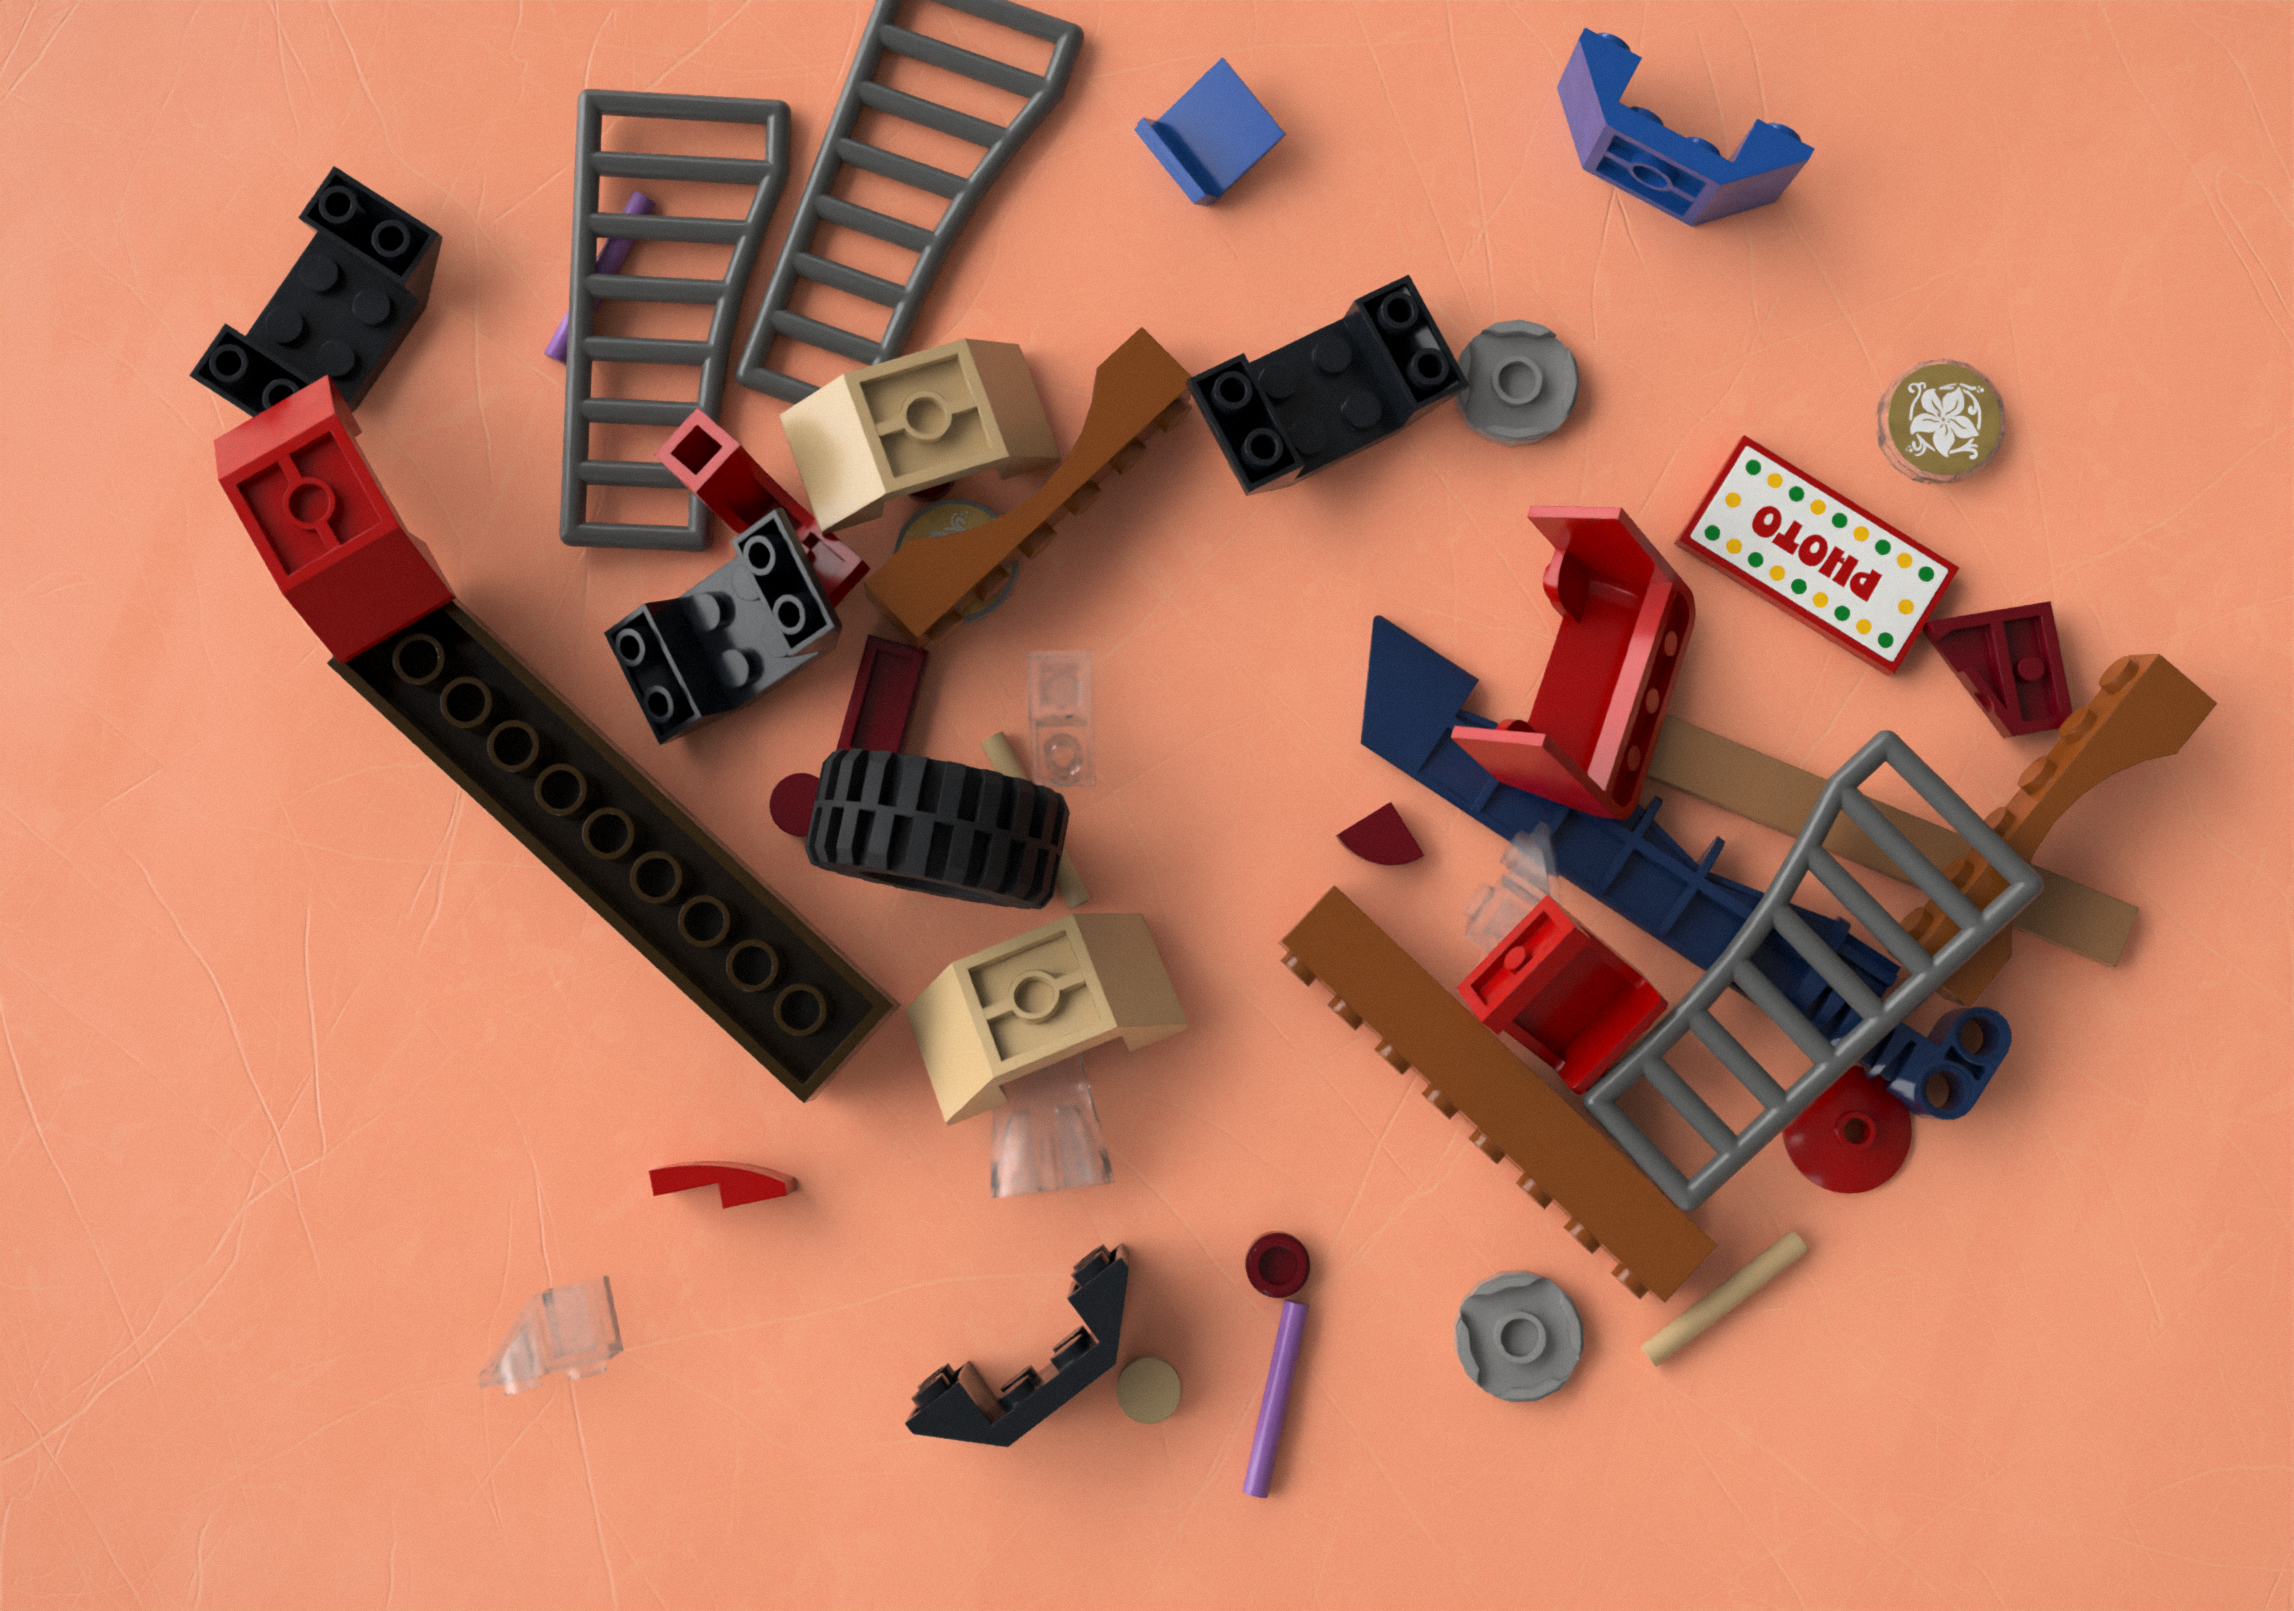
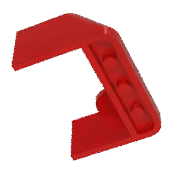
[1451,506,1696,820]

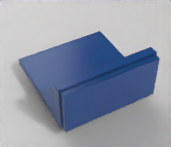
[1134,57,1287,206]

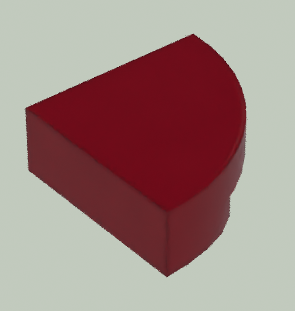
[1335,802,1425,866]

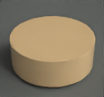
[1117,1355,1181,1424]

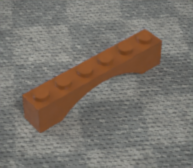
[863,327,1192,652]
[1888,654,2218,1007]

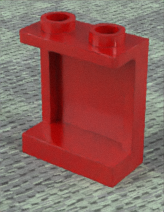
[1456,894,1668,1095]

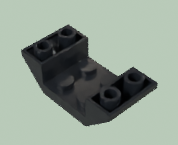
[189,166,443,417]
[1186,274,1469,496]
[604,508,843,745]
[905,1243,1130,1447]

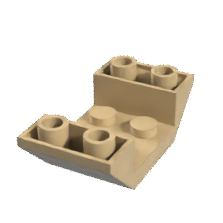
[780,338,1062,536]
[906,913,1189,1127]

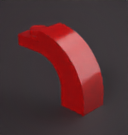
[654,407,871,608]

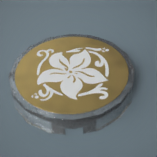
[1876,358,2007,485]

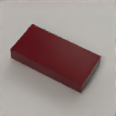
[836,634,931,754]

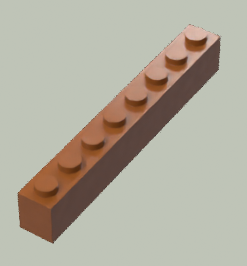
[1278,885,1718,1303]

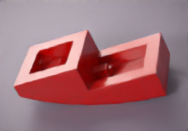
[649,1161,796,1209]

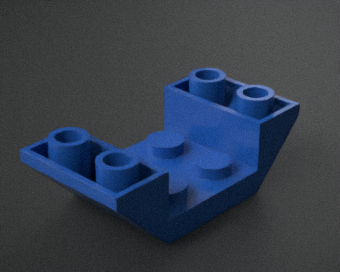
[1557,28,1815,227]

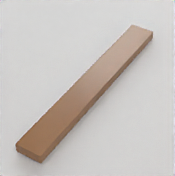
[1646,714,2139,967]

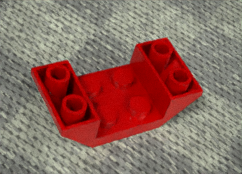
[214,375,457,664]

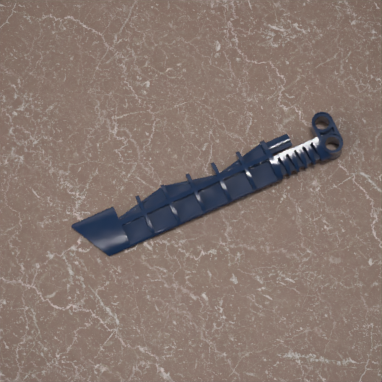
[1361,615,2012,1120]

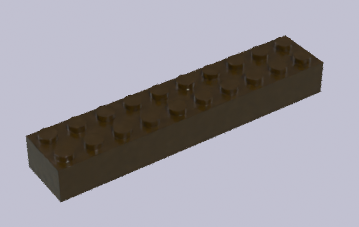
[327,598,901,1103]

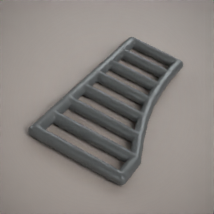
[736,0,1084,405]
[559,89,791,552]
[1583,730,2044,1212]

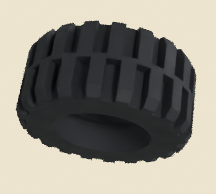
[805,749,1070,909]

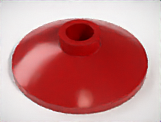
[1782,1066,1912,1194]

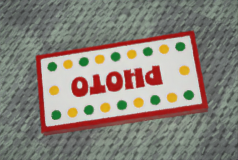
[1674,435,1959,676]

